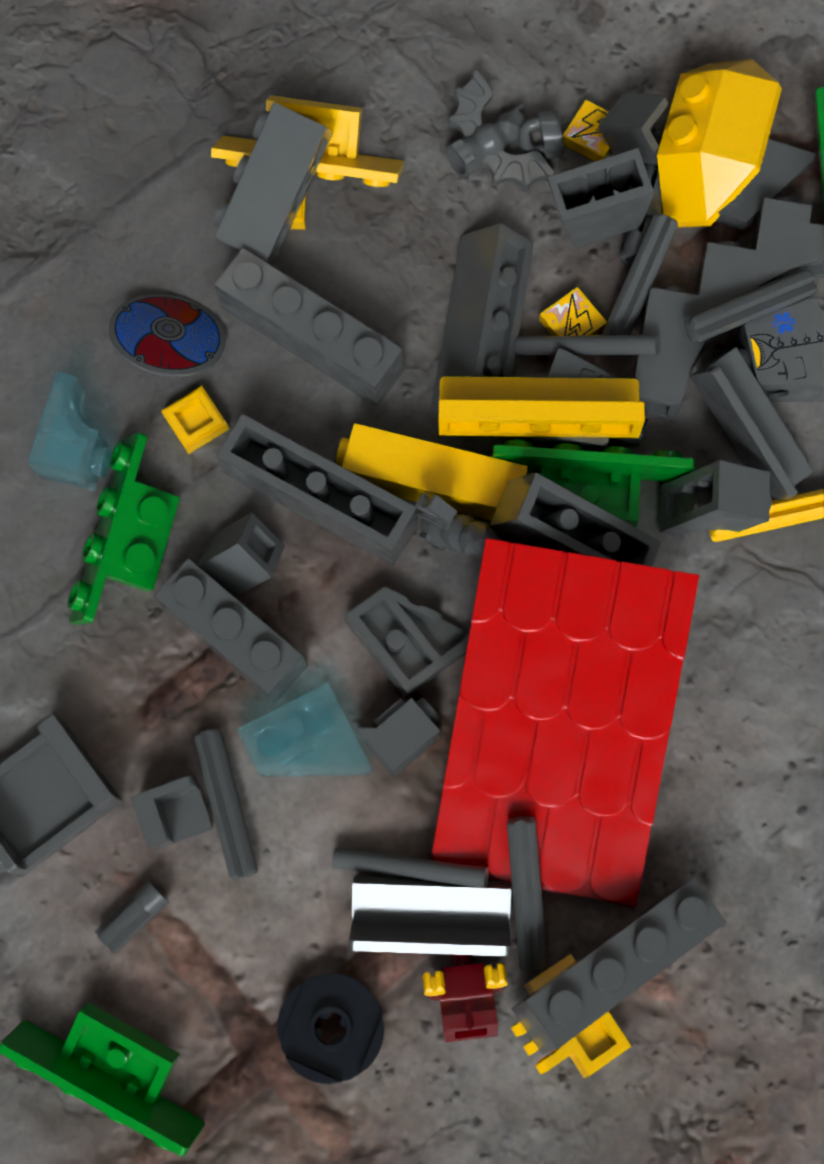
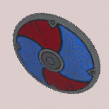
[109,294,225,377]

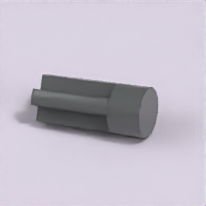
[94,880,170,954]

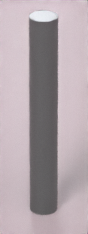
[515,335,661,356]
[332,848,489,888]

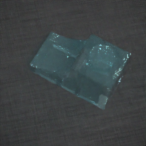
[28,372,111,491]

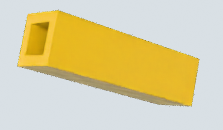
[335,423,528,521]

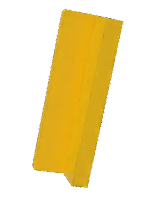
[439,376,645,438]

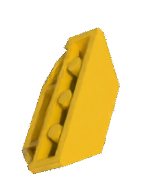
[657,59,782,227]

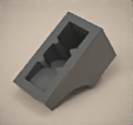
[659,460,772,536]

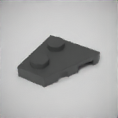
[715,139,816,230]
[344,587,470,699]

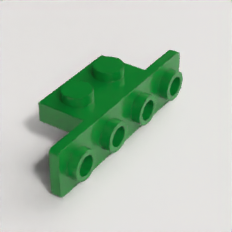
[67,432,180,625]
[492,440,695,527]
[0,1002,205,1157]

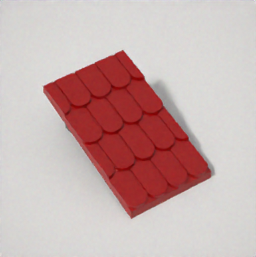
[431,538,699,907]

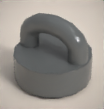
[519,109,564,160]

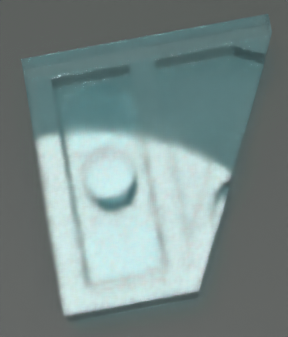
[237,683,373,777]

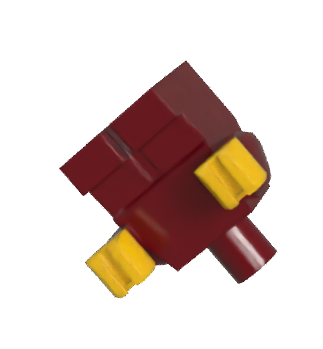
[422,954,508,1043]

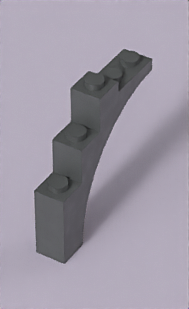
[633,197,824,421]

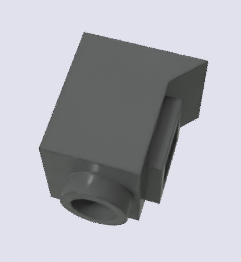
[355,697,442,778]

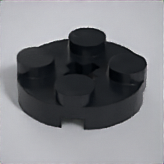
[277,973,385,1084]

